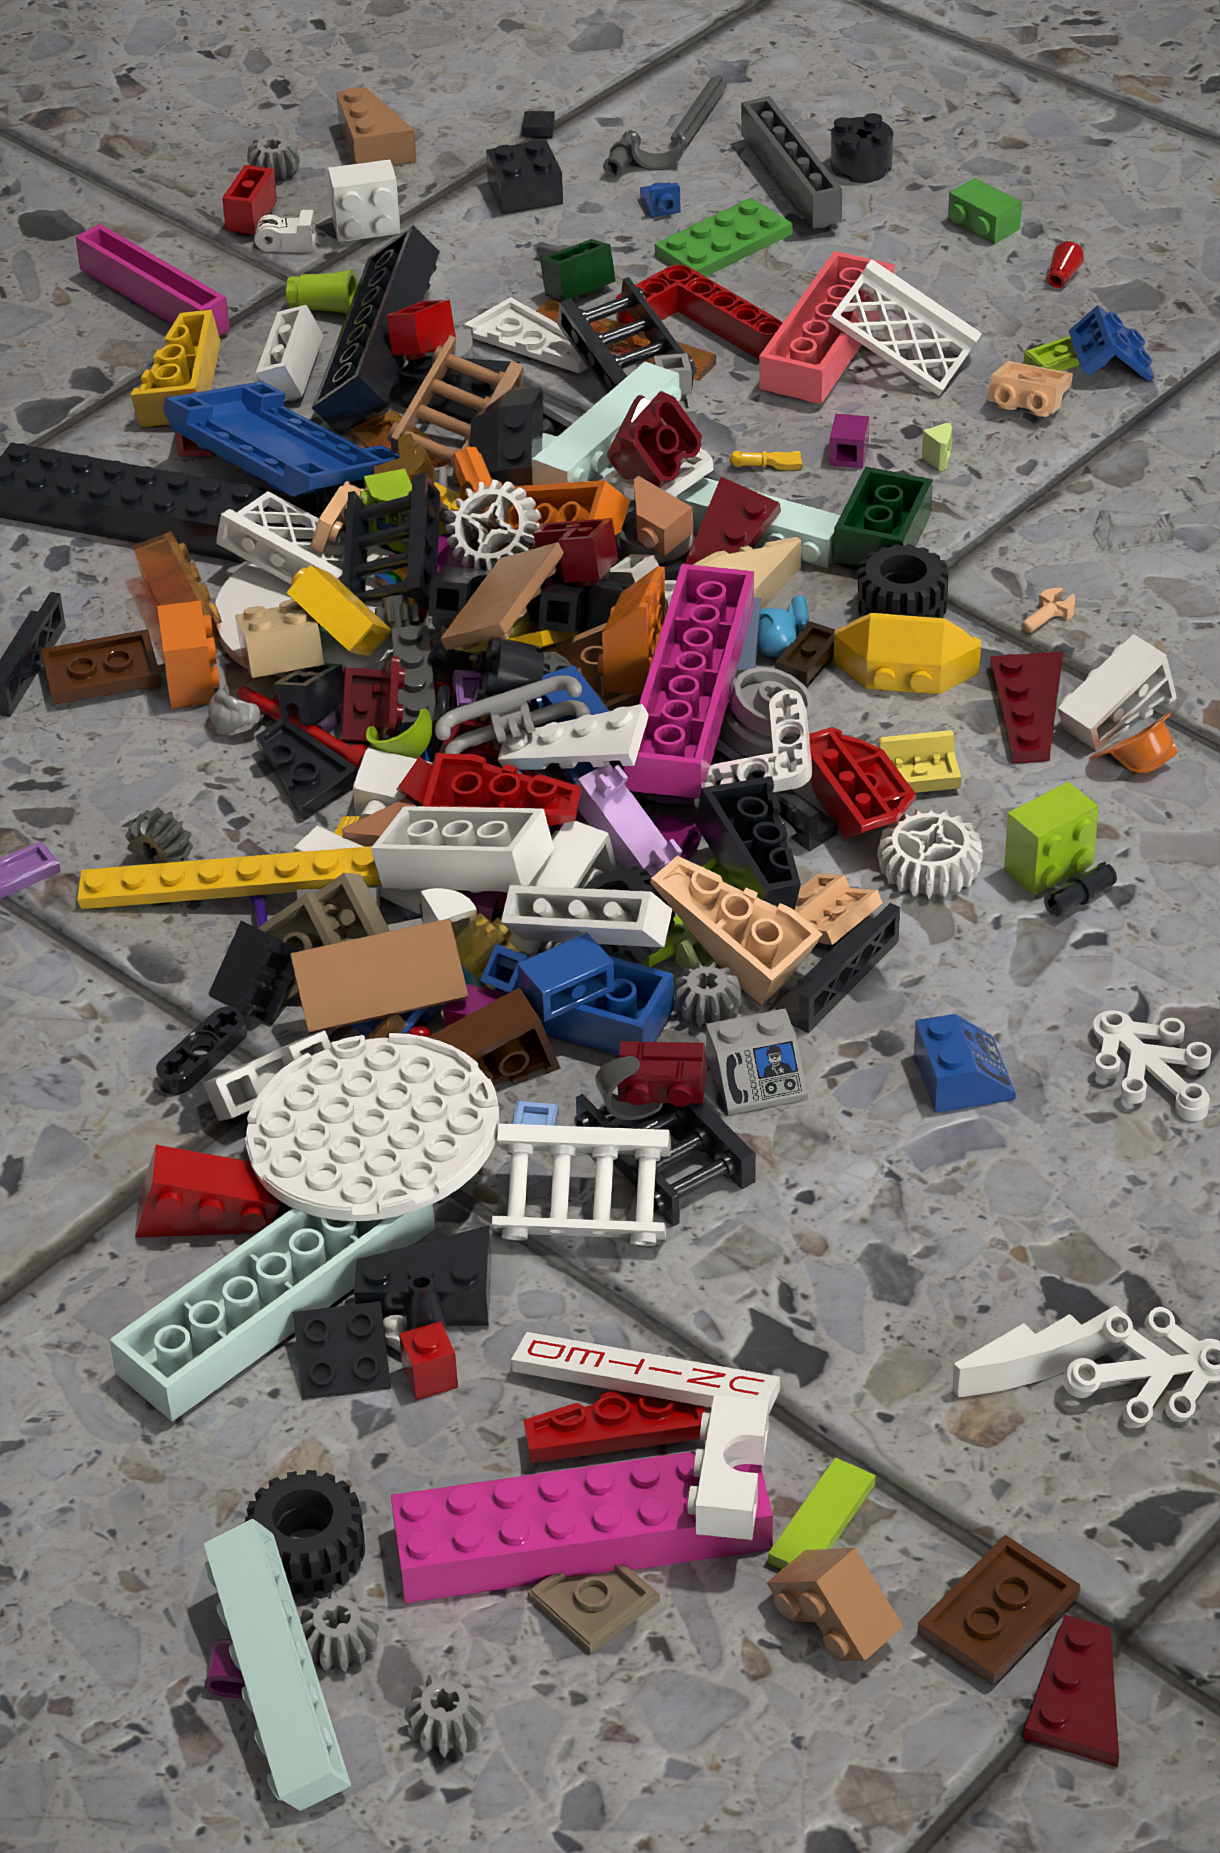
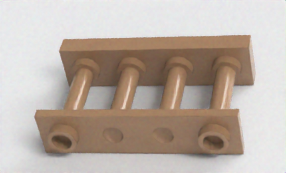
[387,335,524,485]

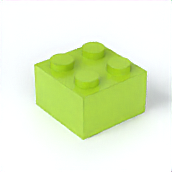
[1004,781,1099,896]

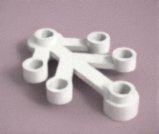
[1093,1010,1211,1122]
[1062,1307,1220,1428]

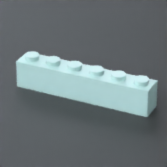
[532,362,681,485]
[203,1519,351,1811]

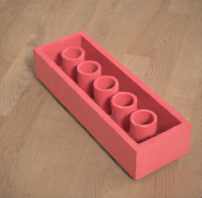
[759,251,895,404]

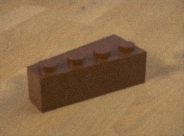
[428,987,561,1086]

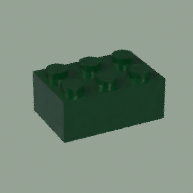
[834,466,933,567]

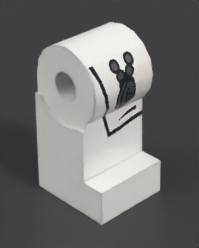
[254,210,317,253]

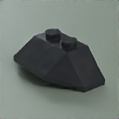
[470,387,543,486]

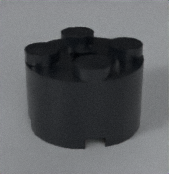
[830,113,893,183]
[471,637,544,712]

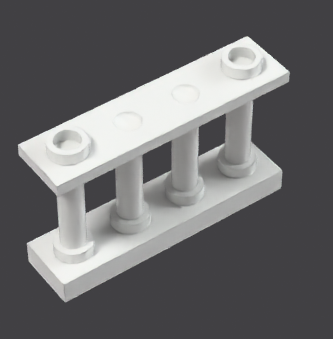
[492,1123,671,1246]

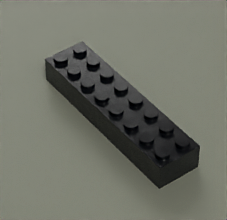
[312,225,440,435]
[0,442,268,563]

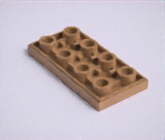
[440,542,564,650]
[290,918,468,1035]

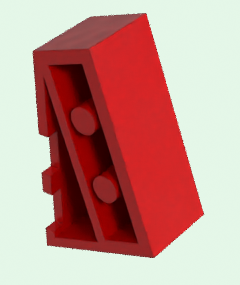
[135,1144,279,1238]

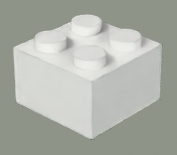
[328,159,401,242]

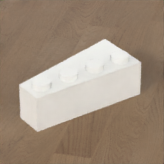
[490,821,617,958]

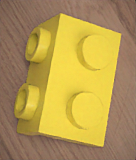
[878,730,961,793]

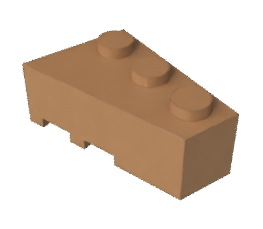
[336,87,417,166]

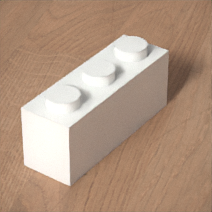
[256,305,323,401]

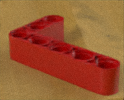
[616,264,783,360]

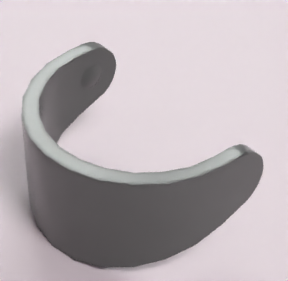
[631,131,685,170]
[595,1056,663,1120]

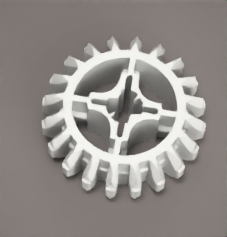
[445,480,541,571]
[877,808,983,899]

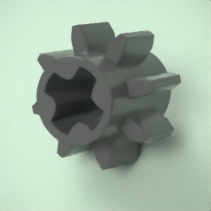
[375,595,419,637]

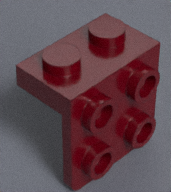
[340,656,405,745]

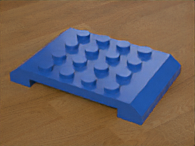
[163,381,400,496]

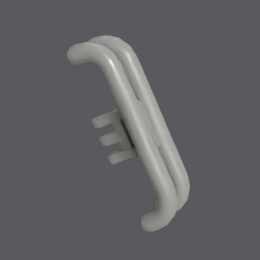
[435,675,591,754]

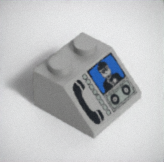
[706,1008,808,1116]

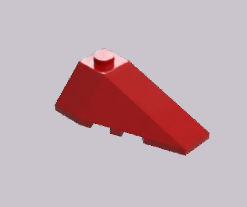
[422,753,582,826]

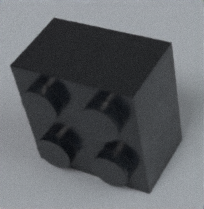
[486,139,563,214]

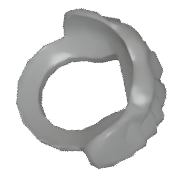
[208,685,265,736]

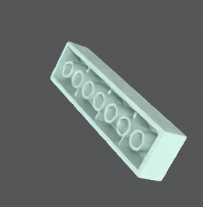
[109,1204,435,1422]

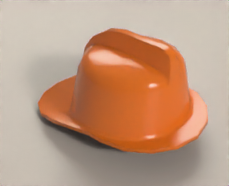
[1089,713,1178,773]

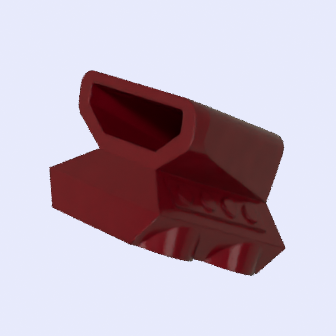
[606,391,702,488]

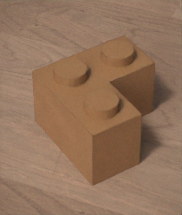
[767,1548,904,1661]

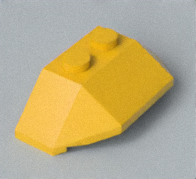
[833,613,981,694]

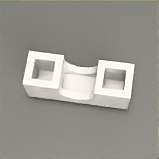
[202,1031,331,1121]
[688,1395,769,1540]

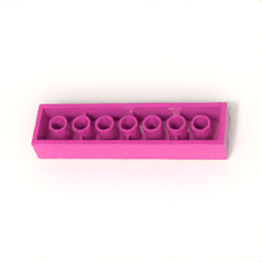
[624,564,754,799]
[391,1451,773,1603]

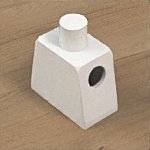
[353,748,433,820]

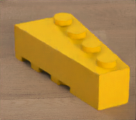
[130,310,221,428]

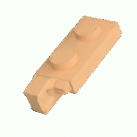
[310,482,365,553]

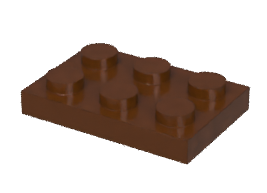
[40,629,162,705]
[917,1535,1080,1685]

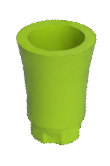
[286,269,358,314]

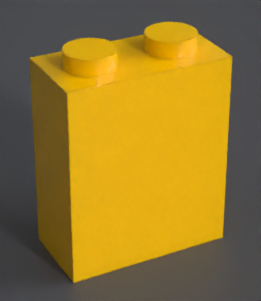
[286,565,392,658]

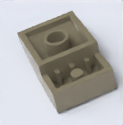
[258,873,390,1004]

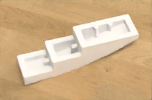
[952,1305,1124,1398]

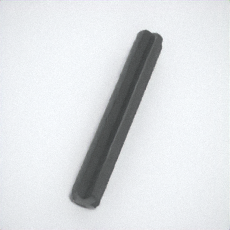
[671,75,727,147]

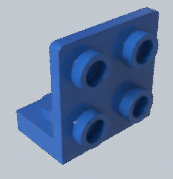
[1069,305,1154,381]

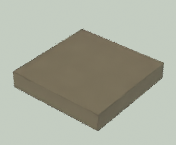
[527,1564,660,1654]

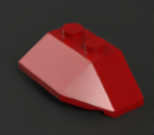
[798,727,916,839]

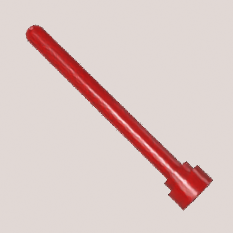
[237,686,368,771]

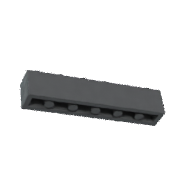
[741,96,842,229]

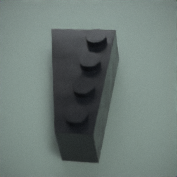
[695,776,801,910]

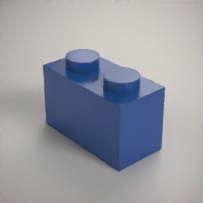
[517,933,614,1022]

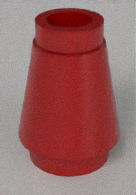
[1047,241,1084,288]

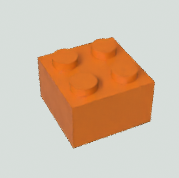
[157,600,220,708]

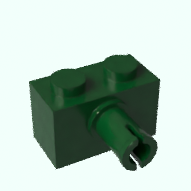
[540,239,616,302]

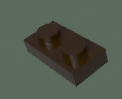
[775,621,835,684]

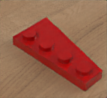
[523,1390,706,1463]

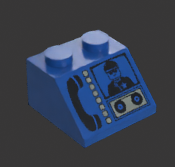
[914,1014,1016,1113]

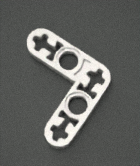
[705,689,812,792]

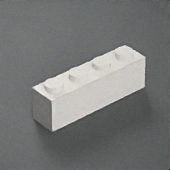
[501,885,672,947]

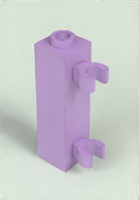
[575,764,682,877]

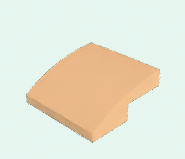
[795,873,883,945]

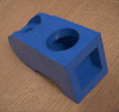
[480,944,529,996]

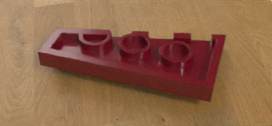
[990,651,1063,763]

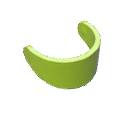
[366,708,432,759]

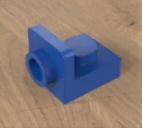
[640,182,681,218]

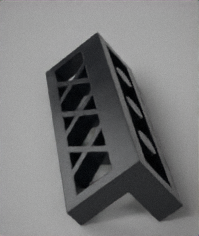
[0,592,66,717]
[710,739,838,852]
[775,903,900,1033]

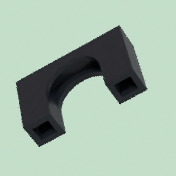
[428,566,587,633]

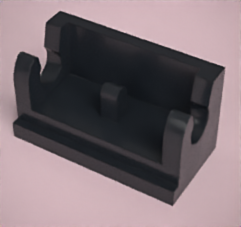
[273,663,343,725]

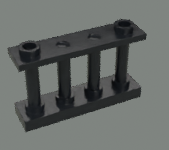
[557,277,696,394]
[342,472,440,610]
[574,1094,756,1226]

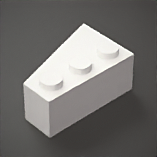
[1057,634,1177,751]

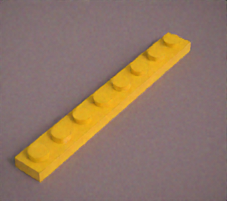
[77,846,382,909]

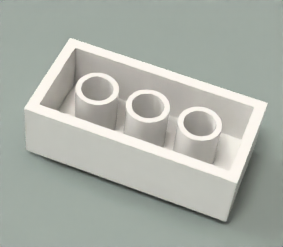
[371,806,554,894]

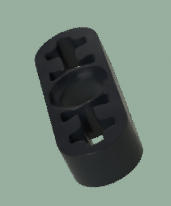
[156,1006,247,1095]

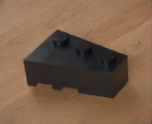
[399,356,521,424]
[354,1225,492,1326]

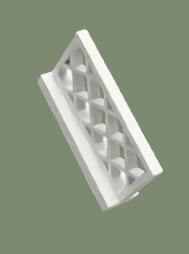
[828,259,982,396]
[216,491,383,585]

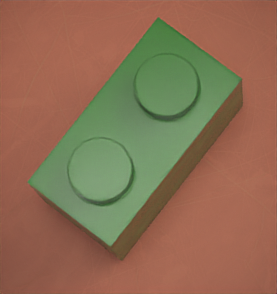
[948,178,1022,244]

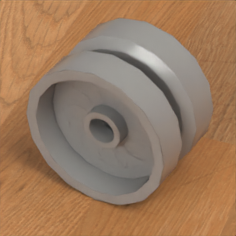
[720,667,813,757]

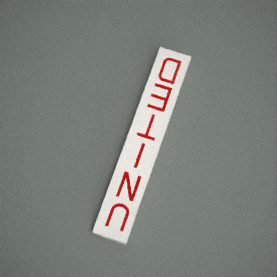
[511,1332,781,1413]

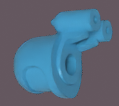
[757,595,810,658]

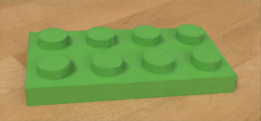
[654,198,792,277]

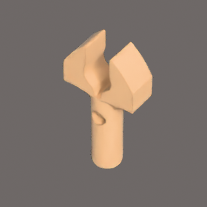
[1021,588,1075,634]

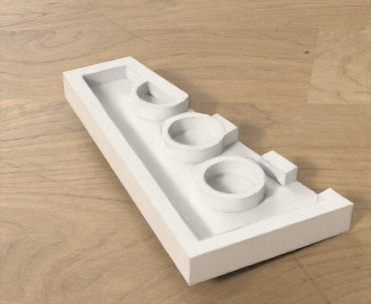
[463,297,588,373]
[498,704,649,770]

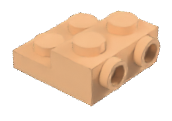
[987,361,1073,417]

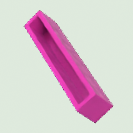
[75,224,230,336]

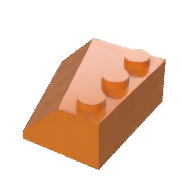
[597,566,666,695]

